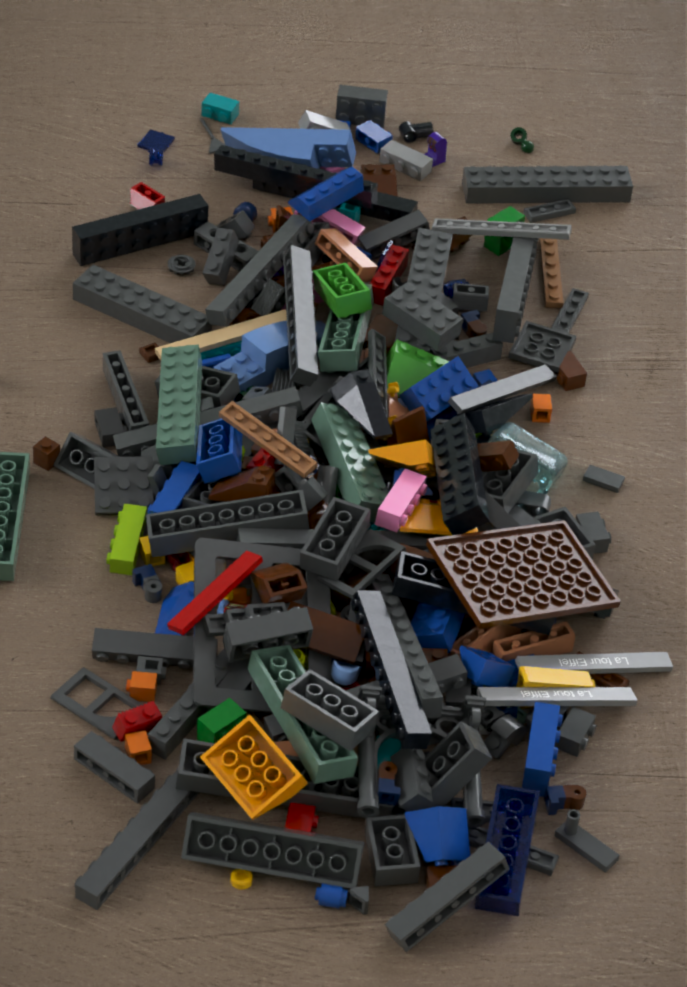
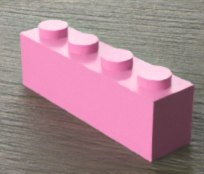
[294,209,366,245]
[375,469,428,533]

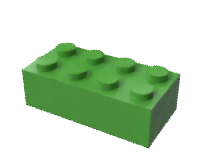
[313,262,372,318]

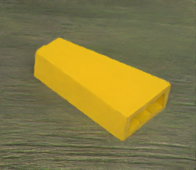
[516,666,596,709]

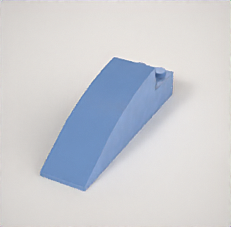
[221,127,356,169]
[213,321,326,402]

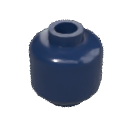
[233,202,258,222]

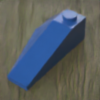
[155,581,194,636]

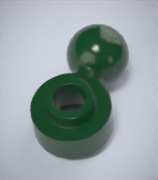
[510,127,534,153]

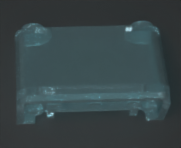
[488,422,568,495]

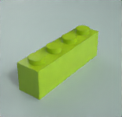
[106,503,147,575]

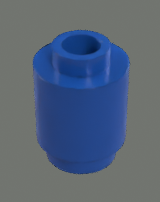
[315,883,348,909]

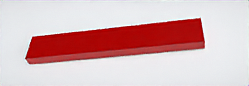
[167,550,263,635]

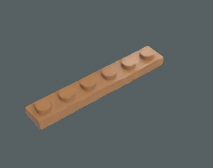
[539,238,564,308]
[219,401,317,478]

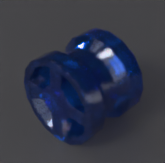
[149,148,164,166]

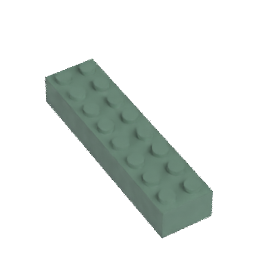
[318,284,374,373]
[156,344,202,465]
[311,402,389,523]
[0,452,30,581]
[248,645,358,784]

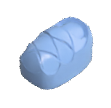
[331,660,362,685]

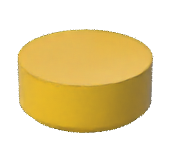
[230,868,253,890]

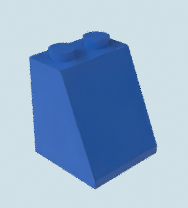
[405,806,470,866]

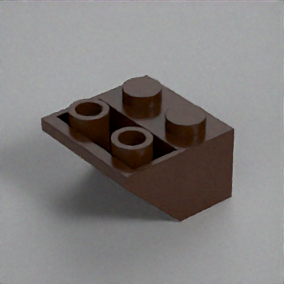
[250,562,308,604]

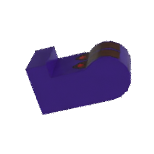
[424,132,447,167]

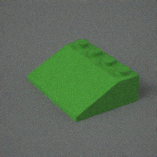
[386,339,449,397]

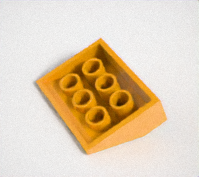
[368,439,436,478]
[399,498,478,535]
[200,714,308,820]

